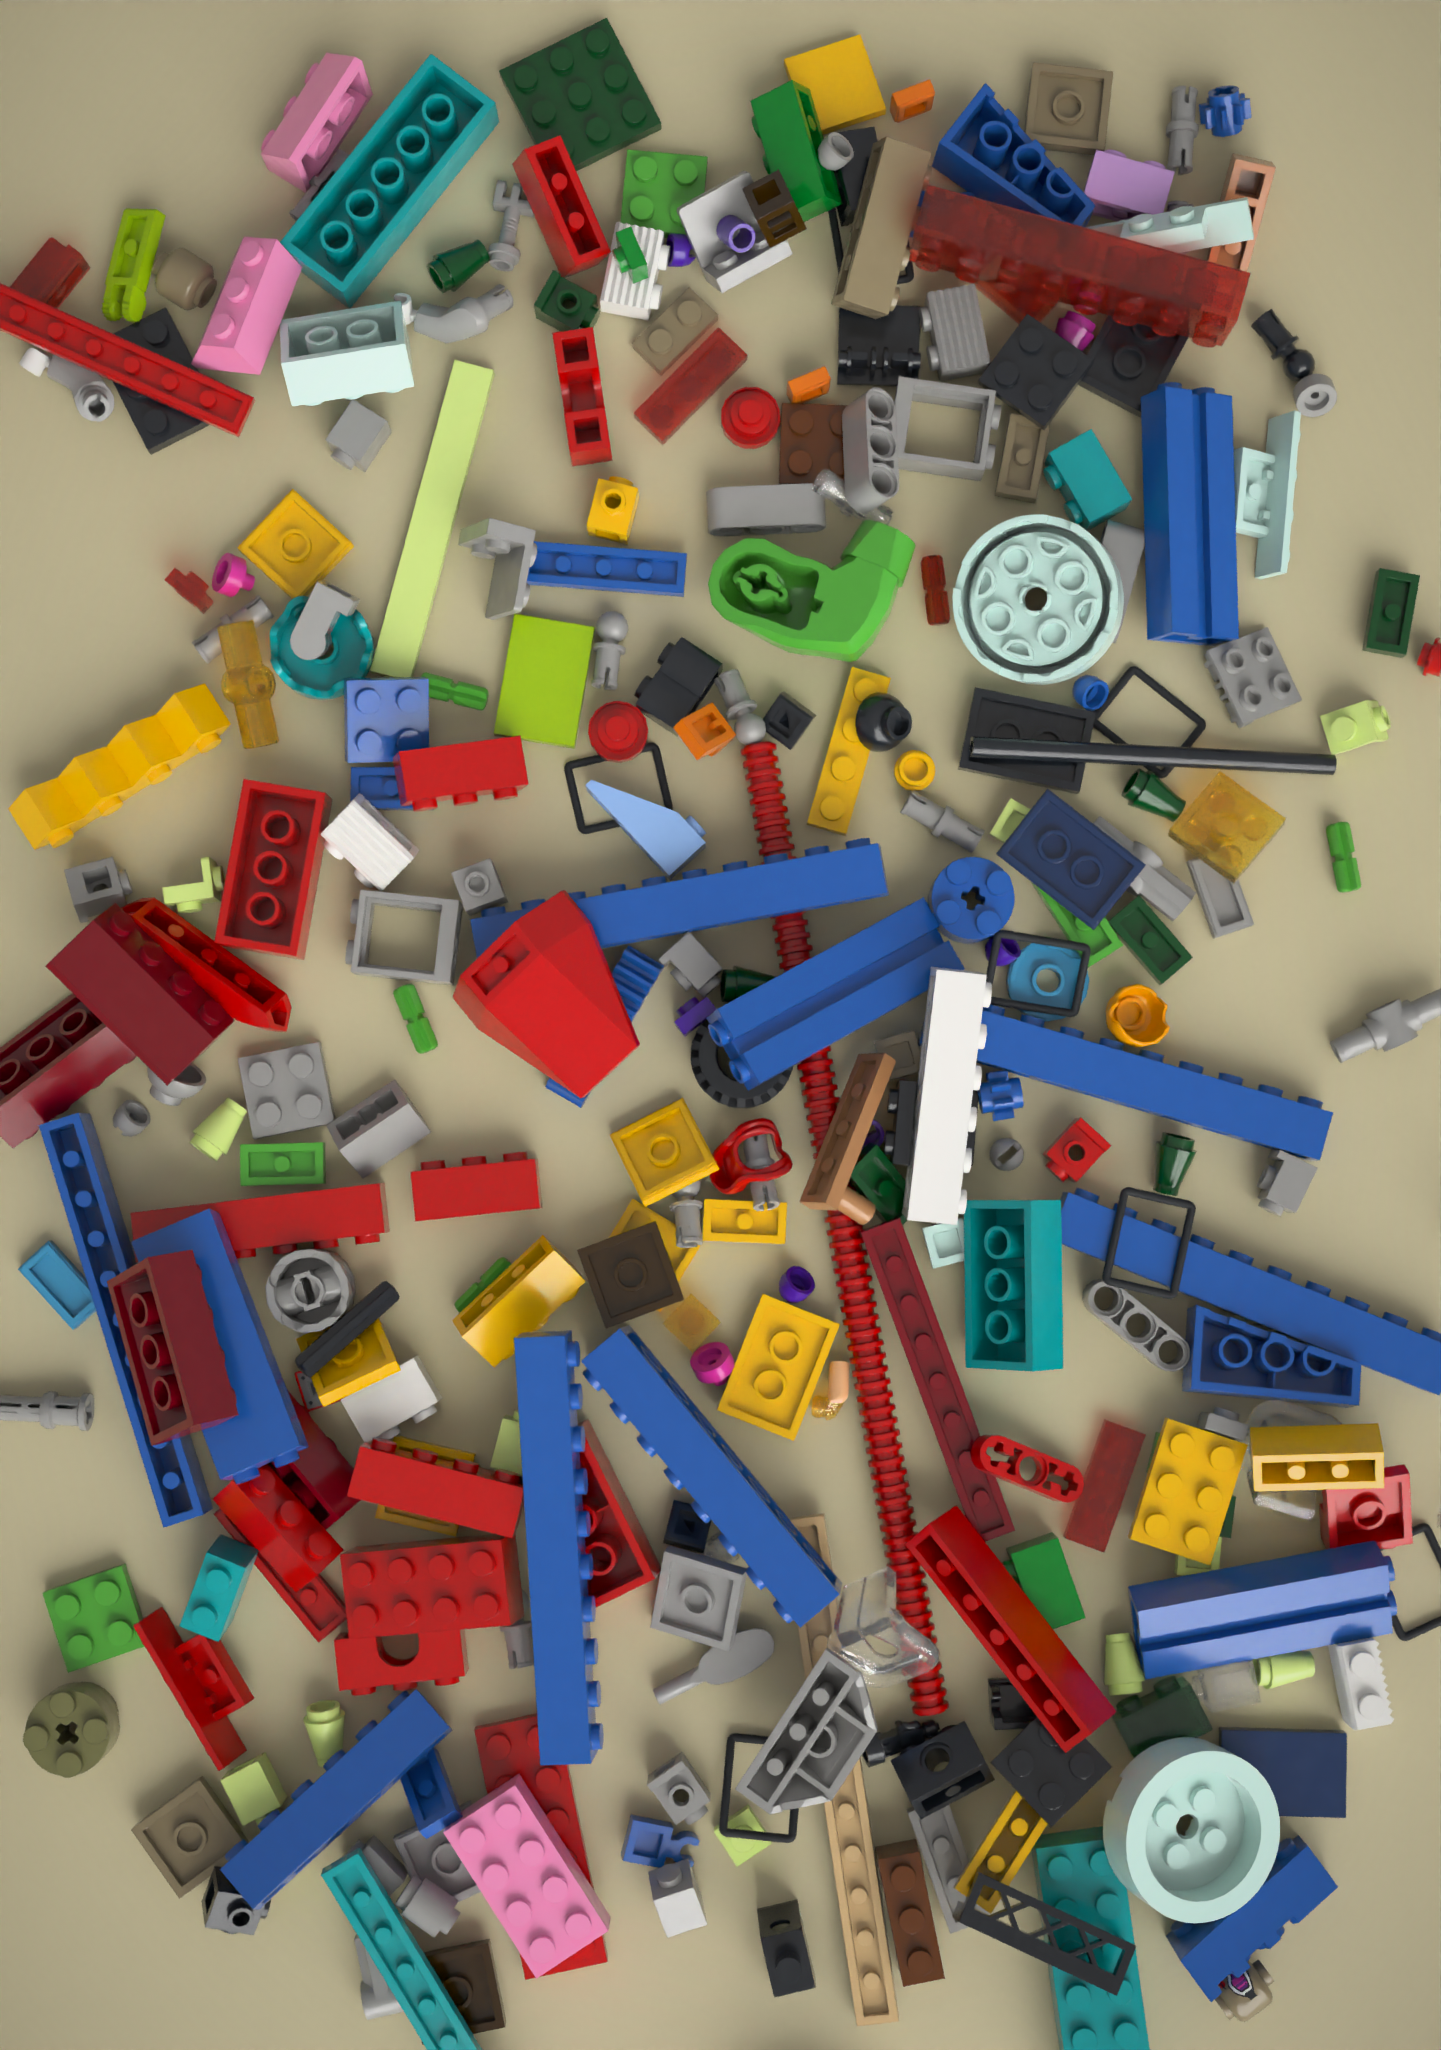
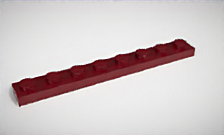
[860,1217,1015,1542]

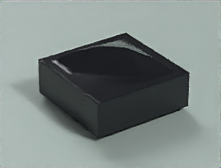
[763,691,816,750]
[663,1500,712,1554]

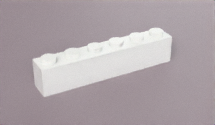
[902,967,992,1225]

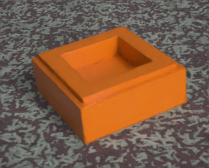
[890,79,935,123]
[786,366,831,404]

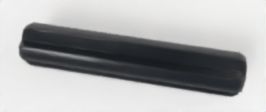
[295,1281,400,1377]

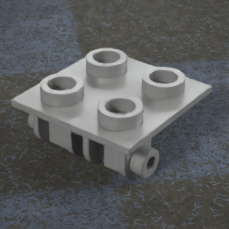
[1204,627,1302,728]

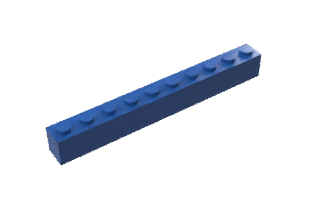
[470,838,889,958]
[918,1004,1333,1161]
[39,1112,213,1528]
[1060,1187,1441,1396]
[514,1330,604,1765]

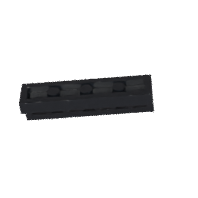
[952,1871,1136,1996]

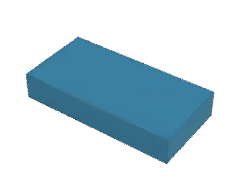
[18,1240,96,1330]

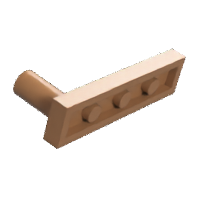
[799,1053,896,1225]

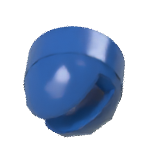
[1072,675,1109,711]

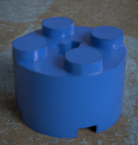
[928,857,1015,944]

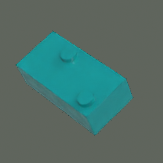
[964,1200,1063,1372]

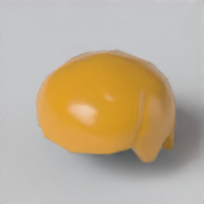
[1105,984,1170,1047]

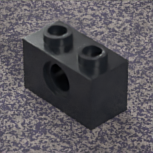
[890,1721,995,1819]

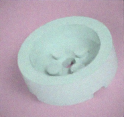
[952,514,1124,685]
[1103,1737,1280,1923]

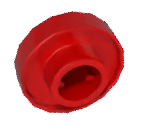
[721,387,780,449]
[588,701,649,763]

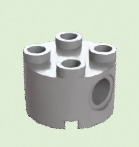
[265,1248,356,1333]

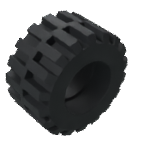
[691,1013,793,1108]

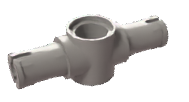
[1330,988,1441,1063]

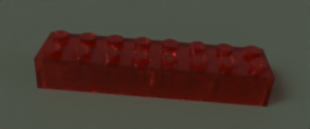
[909,184,1250,348]

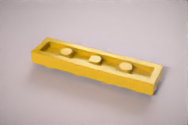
[806,667,891,836]

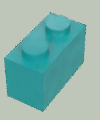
[1043,429,1132,531]
[180,1534,258,1642]

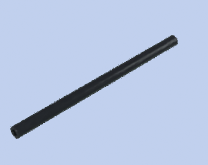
[970,736,1337,775]

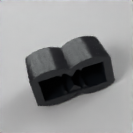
[634,637,723,737]

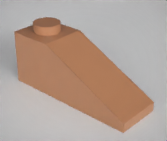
[1202,153,1276,291]

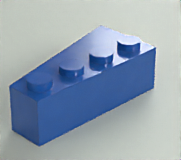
[932,83,1096,258]
[1182,1305,1361,1408]
[1165,1835,1338,2002]

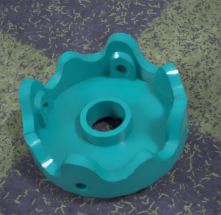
[269,596,374,700]

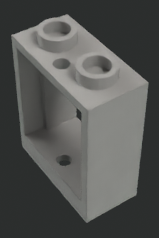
[894,376,1001,481]
[345,889,463,985]

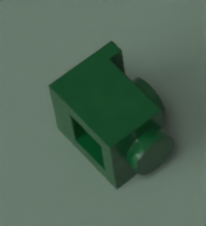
[534,270,600,331]

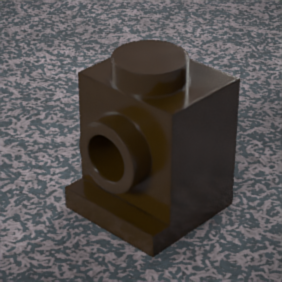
[742,169,807,248]

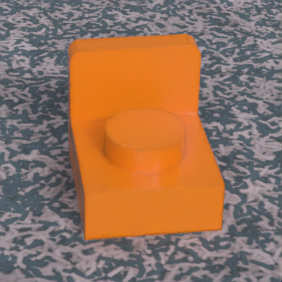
[673,702,736,760]

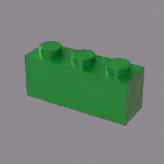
[750,80,843,222]

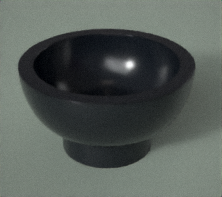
[855,692,912,752]

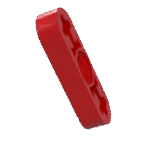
[971,1435,1084,1503]

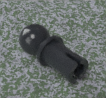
[1251,309,1315,382]

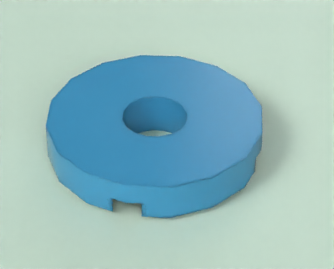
[1006,943,1089,1022]

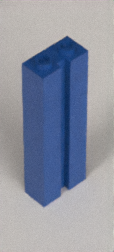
[1141,382,1239,646]
[707,897,965,1091]
[131,1208,309,1485]
[1128,1540,1397,1680]

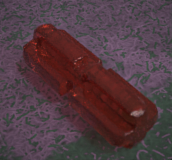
[920,555,950,626]

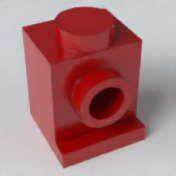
[1042,1117,1112,1183]

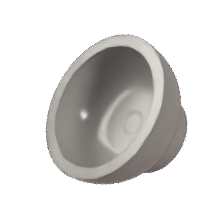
[147,1064,206,1106]

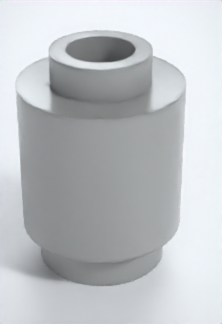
[394,1875,461,1937]

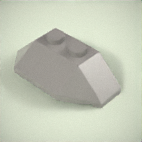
[735,1648,878,1814]

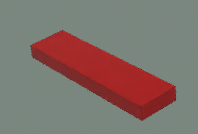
[213,1508,347,1643]

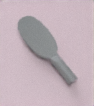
[653,1628,774,1705]

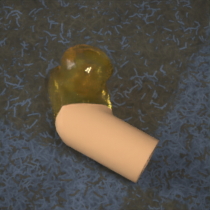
[811,1361,850,1421]

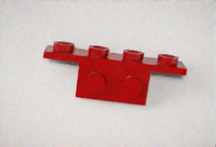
[133,1607,254,1771]

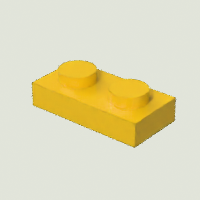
[703,1199,787,1244]

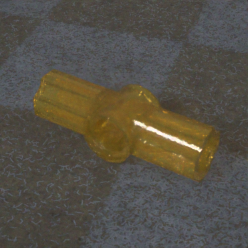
[217,620,279,749]

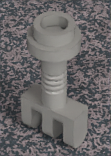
[488,180,534,271]

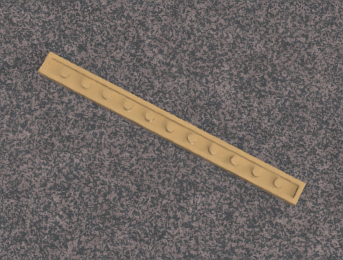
[789,1513,899,2026]

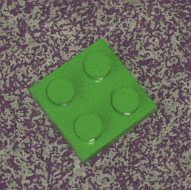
[621,149,708,238]
[42,1564,144,1673]

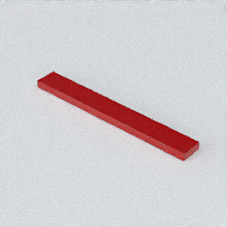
[0,283,255,438]

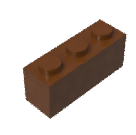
[875,1839,945,1987]

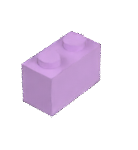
[1083,150,1175,221]

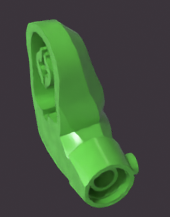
[708,520,916,662]

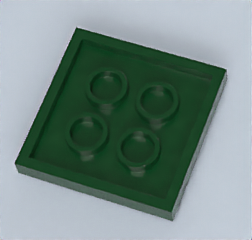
[499,18,662,171]

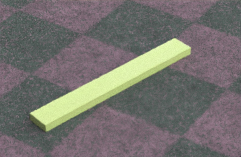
[370,360,495,678]

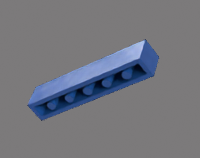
[220,1689,453,1910]

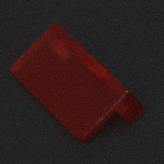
[10,237,91,309]

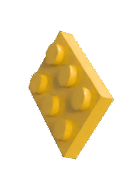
[717,1293,840,1441]
[1128,1417,1248,1565]

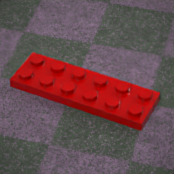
[474,1713,608,1980]

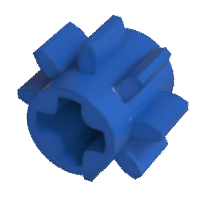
[1199,85,1252,137]
[977,1070,1024,1121]

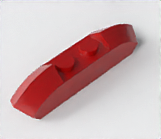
[120,897,292,1032]

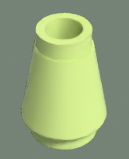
[189,1098,247,1161]
[1104,1632,1146,1696]
[1249,1651,1315,1689]
[303,1700,345,1767]

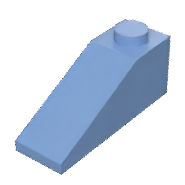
[585,779,706,880]

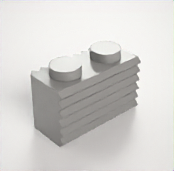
[919,284,990,382]

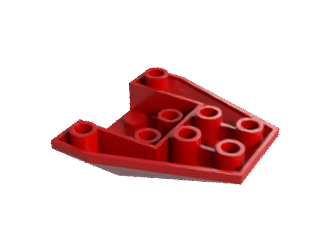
[453,890,640,1098]

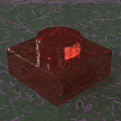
[165,568,214,614]

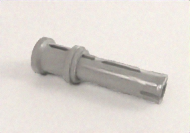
[0,1391,94,1431]

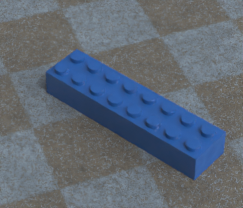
[581,1325,842,1628]

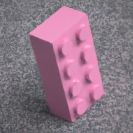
[443,1774,611,1979]

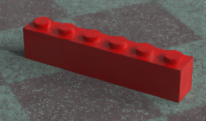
[130,1183,390,1263]
[905,1505,1117,1753]

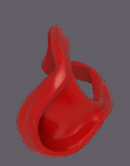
[709,1118,793,1195]

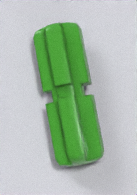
[421,672,489,711]
[1326,822,1361,893]
[393,984,438,1054]
[454,1257,512,1313]

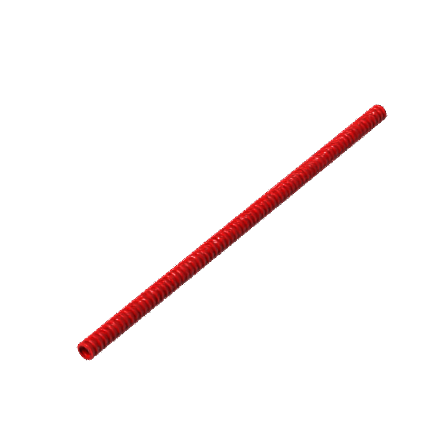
[740,741,949,1716]

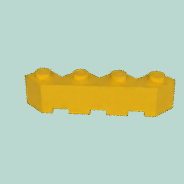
[8,683,231,850]

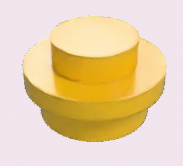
[894,750,935,791]

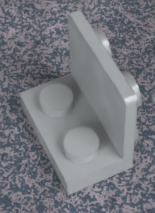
[676,171,793,293]
[458,518,537,620]

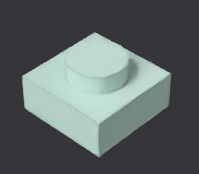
[921,1218,964,1269]

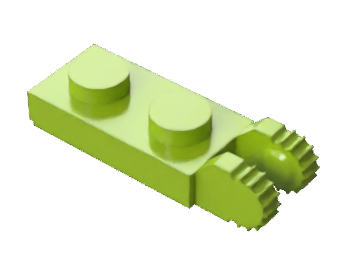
[101,208,166,322]

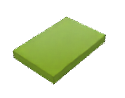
[494,614,595,749]

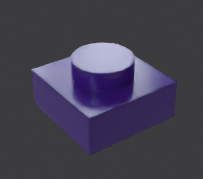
[674,997,716,1037]

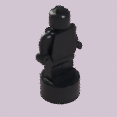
[862,1720,940,1768]

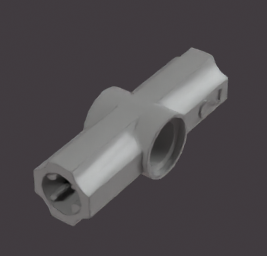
[1093,816,1196,921]

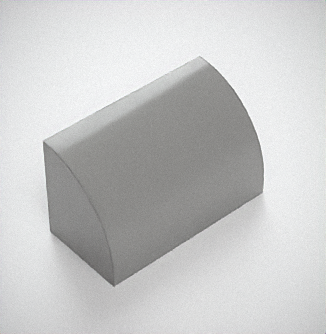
[326,1079,431,1178]

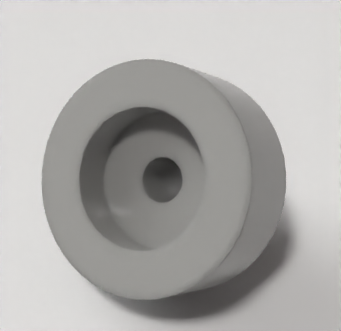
[1293,374,1337,417]

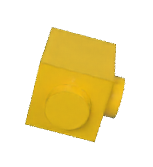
[586,476,639,545]

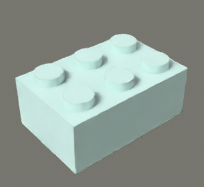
[280,300,414,406]

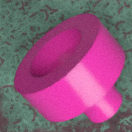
[212,553,255,597]
[690,1342,735,1386]

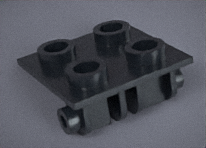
[837,305,921,386]

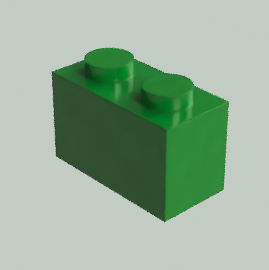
[1003,1532,1086,1629]

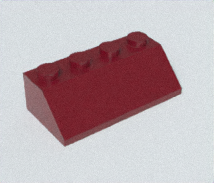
[45,903,235,1086]
[0,993,137,1148]
[107,1249,239,1446]
[267,1390,361,1530]

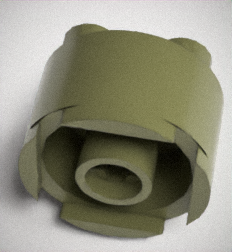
[23,1682,120,1778]

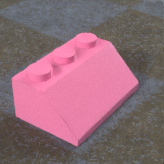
[261,53,373,193]
[191,237,302,375]

